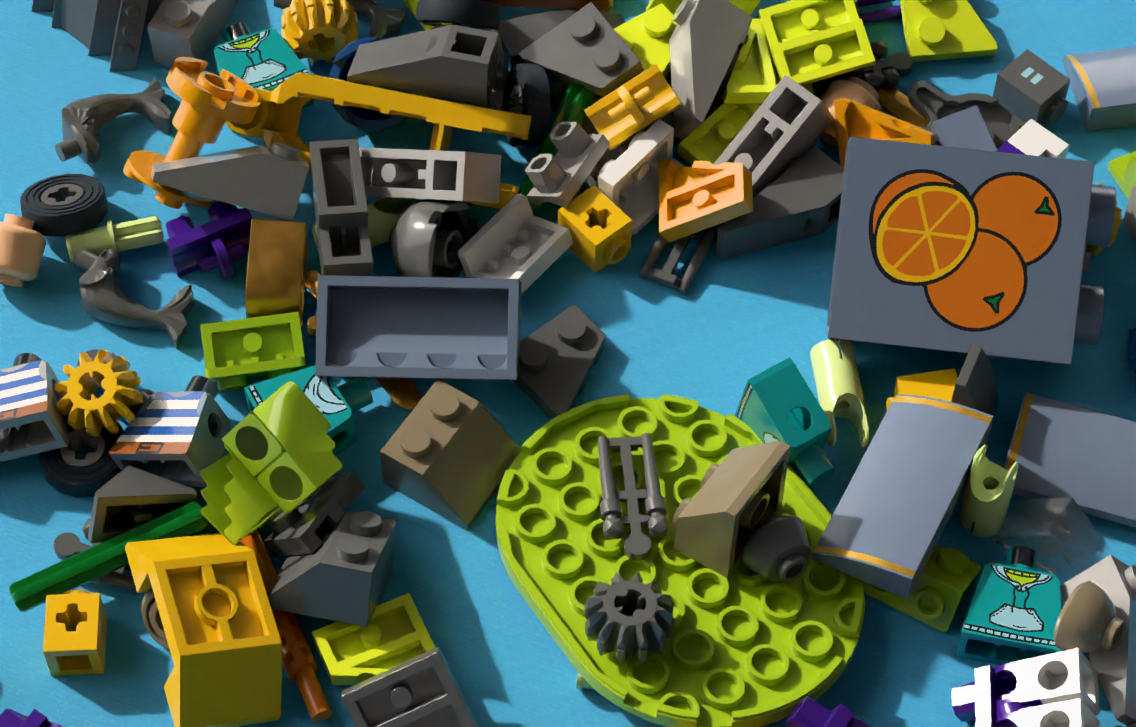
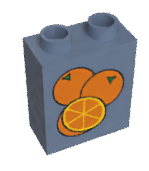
[826,136,1116,364]

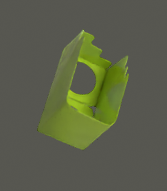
[222,381,342,515]
[200,444,283,545]

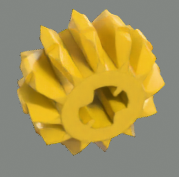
[281,0,359,66]
[54,348,143,437]

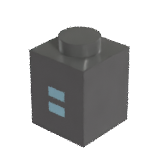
[993,49,1070,126]

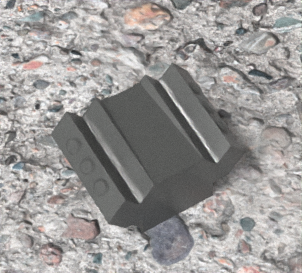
[32,0,163,72]

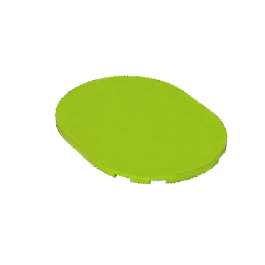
[496,394,866,727]

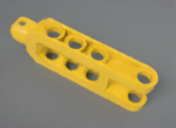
[225,73,532,209]

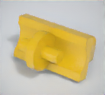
[584,64,682,151]

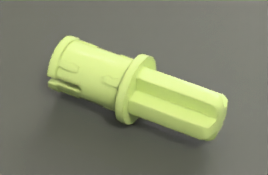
[65,216,164,263]

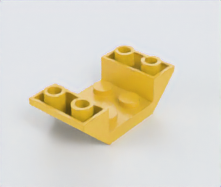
[125,533,282,727]

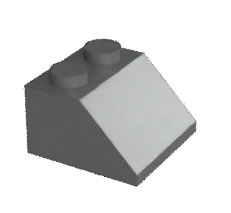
[267,511,397,627]

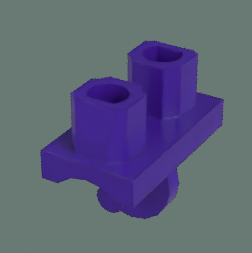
[166,201,252,279]

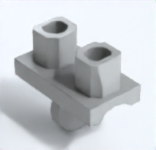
[525,122,610,207]

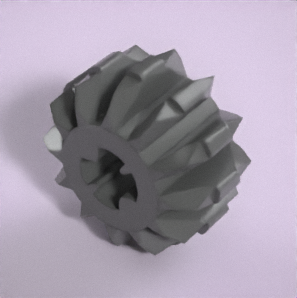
[584,571,675,665]

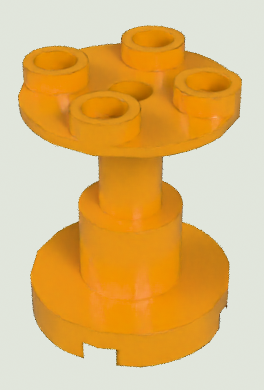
[123,57,261,209]

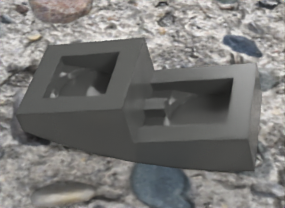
[951,344,998,419]

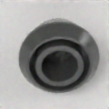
[742,514,811,582]

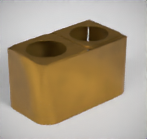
[245,217,308,327]

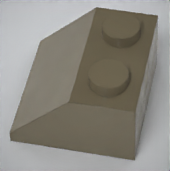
[380,379,521,530]
[672,441,790,578]

